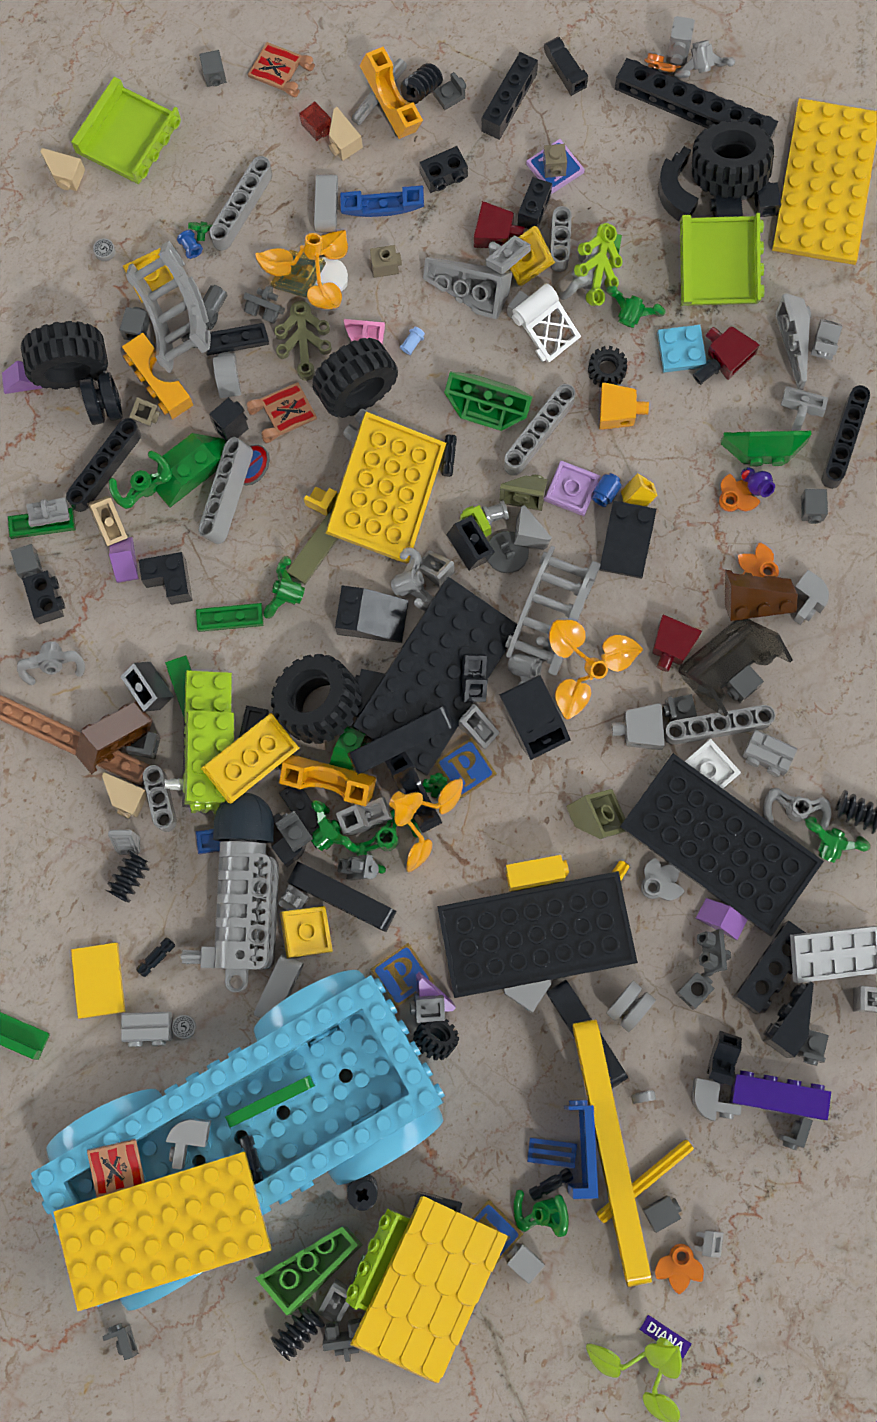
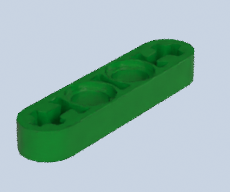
[225,1075,315,1128]

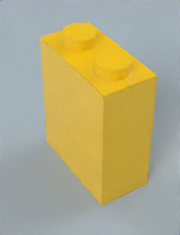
[505,855,569,892]

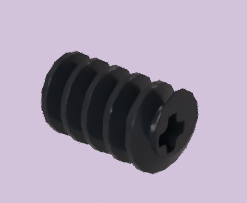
[400,63,443,104]
[835,790,877,834]
[106,850,150,903]
[347,1174,378,1211]
[271,1306,325,1361]

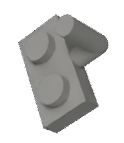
[486,236,531,274]
[781,386,828,431]

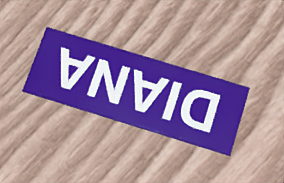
[639,1315,691,1359]

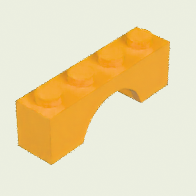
[359,46,423,139]
[122,333,194,420]
[279,754,376,807]

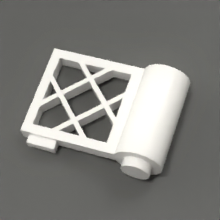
[512,283,581,362]

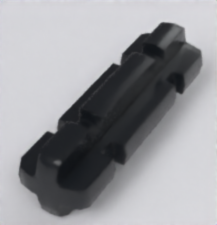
[441,434,457,477]
[136,937,175,977]
[239,1135,263,1184]
[529,1168,573,1201]

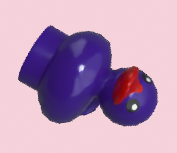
[741,467,775,497]

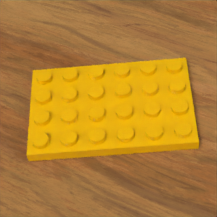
[325,412,446,564]

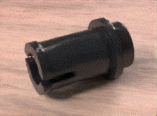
[693,358,721,385]

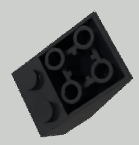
[499,675,571,760]
[763,981,814,1058]

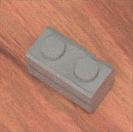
[666,16,695,65]
[742,729,798,777]
[121,1012,172,1047]

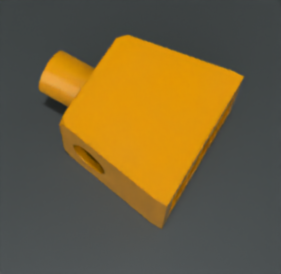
[599,383,649,430]

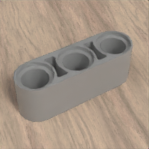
[314,175,338,232]
[550,206,572,272]
[143,765,177,832]
[254,953,304,1018]

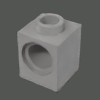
[506,1243,545,1284]

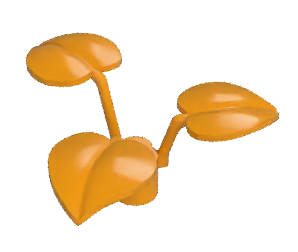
[255,230,348,309]
[549,620,643,719]
[389,778,463,873]

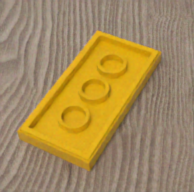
[201,713,299,804]

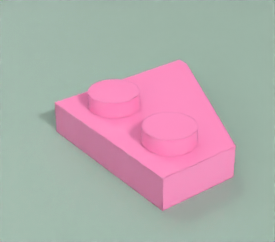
[344,319,385,344]

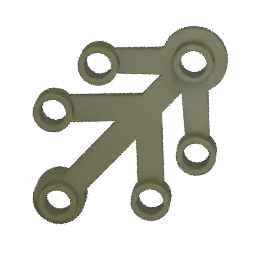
[274,301,332,381]

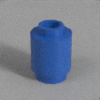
[592,473,622,507]

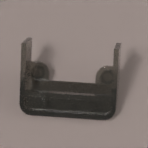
[678,619,793,717]

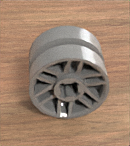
[606,980,656,1032]

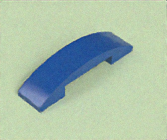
[340,185,424,217]

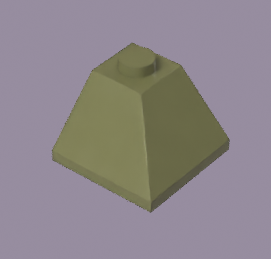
[499,474,548,511]
[566,789,626,839]

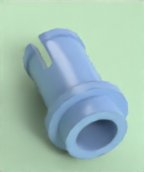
[400,326,425,355]

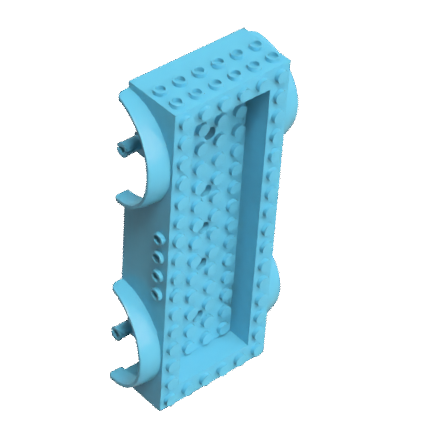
[31,970,445,1311]

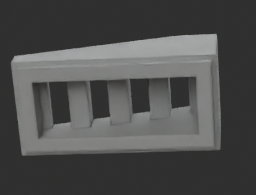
[108,830,140,855]

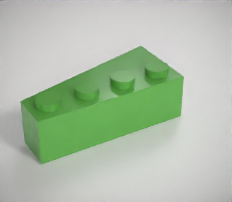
[256,1226,363,1316]

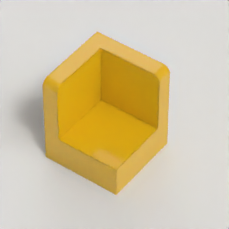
[621,473,658,507]
[304,487,338,516]

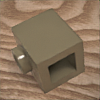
[543,143,567,178]
[370,245,402,278]
[129,397,160,427]

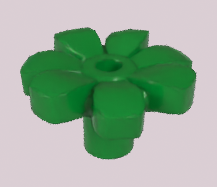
[188,221,212,241]
[422,773,448,798]

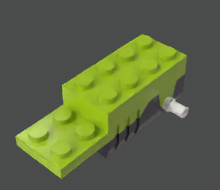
[164,670,234,814]

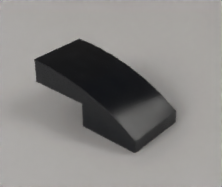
[462,654,488,702]

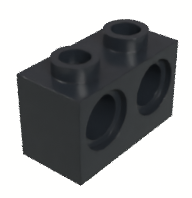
[419,146,468,193]
[517,177,552,229]
[22,570,65,625]

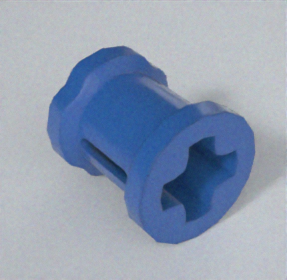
[177,230,203,259]

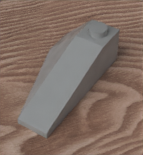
[423,257,512,319]
[775,294,811,390]

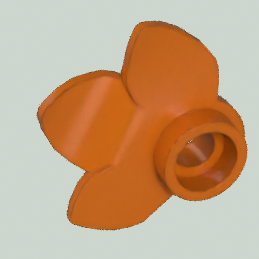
[644,53,681,72]
[719,474,760,512]
[738,543,779,577]
[655,1244,704,1294]

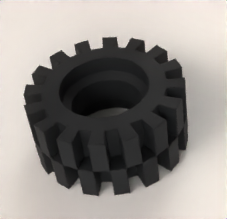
[588,346,628,387]
[413,1019,459,1061]

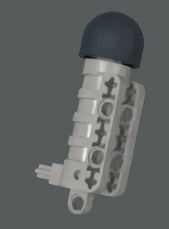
[181,793,279,992]

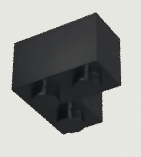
[138,552,193,605]

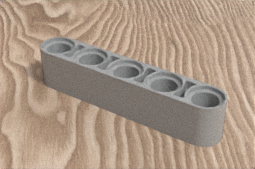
[210,156,272,251]
[504,384,575,475]
[198,437,253,544]
[664,705,775,745]

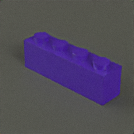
[729,1070,832,1120]

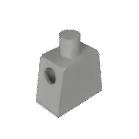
[611,703,665,750]

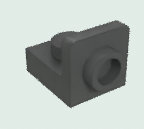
[433,72,466,110]
[662,694,697,722]
[275,811,313,852]
[410,993,445,1023]
[798,1030,829,1066]
[778,1117,813,1150]
[102,1323,139,1361]

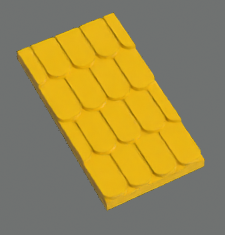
[350,1196,508,1383]

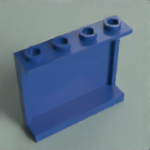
[564,1100,598,1199]

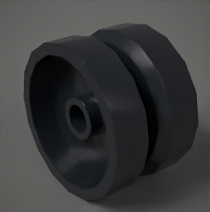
[80,372,123,425]

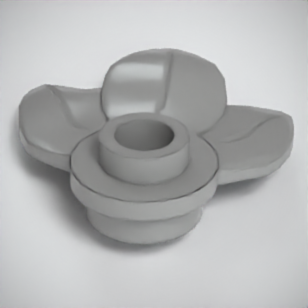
[641,858,684,901]

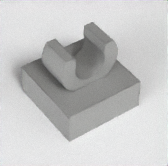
[277,884,309,911]
[695,1230,724,1257]

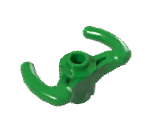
[606,286,666,328]
[108,450,172,509]
[263,556,305,619]
[311,800,361,853]
[356,809,421,874]
[805,817,870,863]
[513,1190,569,1237]

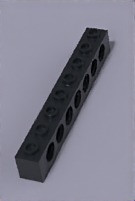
[614,58,779,138]

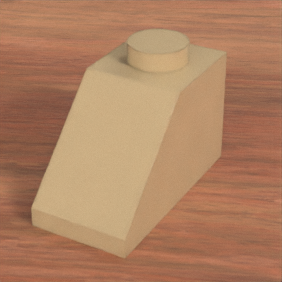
[329,107,363,161]
[40,148,85,191]
[87,496,128,546]
[102,772,147,819]

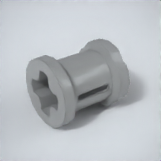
[482,500,509,525]

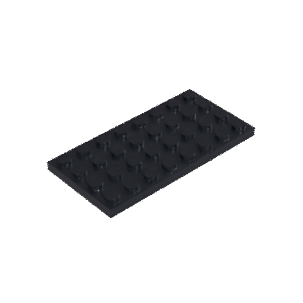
[352,576,517,775]
[620,753,824,936]
[437,871,638,998]

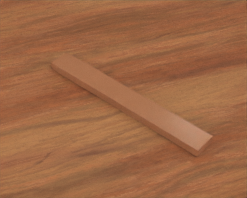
[0,695,150,787]

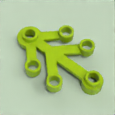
[574,223,623,306]

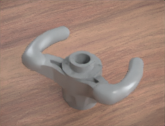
[674,40,735,78]
[558,246,603,300]
[391,547,433,611]
[508,636,552,685]
[17,641,85,685]
[763,788,831,835]

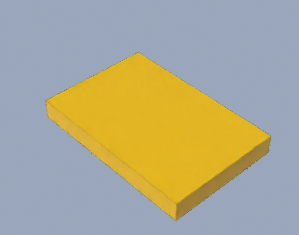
[71,943,125,1019]

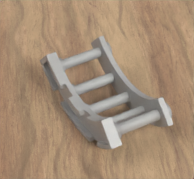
[126,241,211,373]
[505,546,601,675]

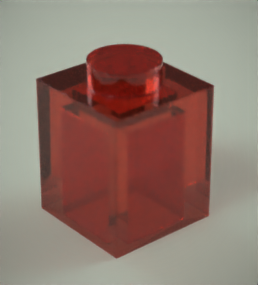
[299,101,331,141]

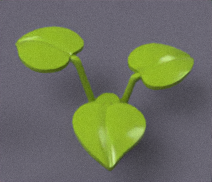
[586,1337,682,1422]

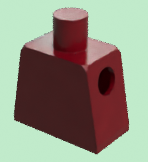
[474,201,524,248]
[705,327,760,380]
[652,614,702,672]

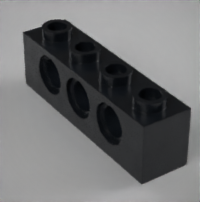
[481,52,538,140]
[733,920,806,1014]

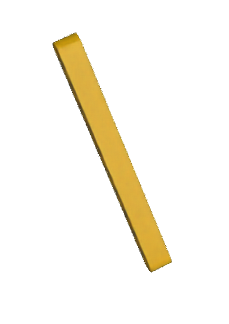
[572,1019,652,1287]

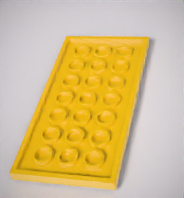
[772,98,877,265]
[53,1152,272,1311]

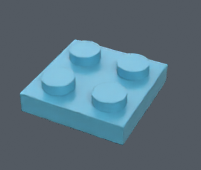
[657,325,707,373]

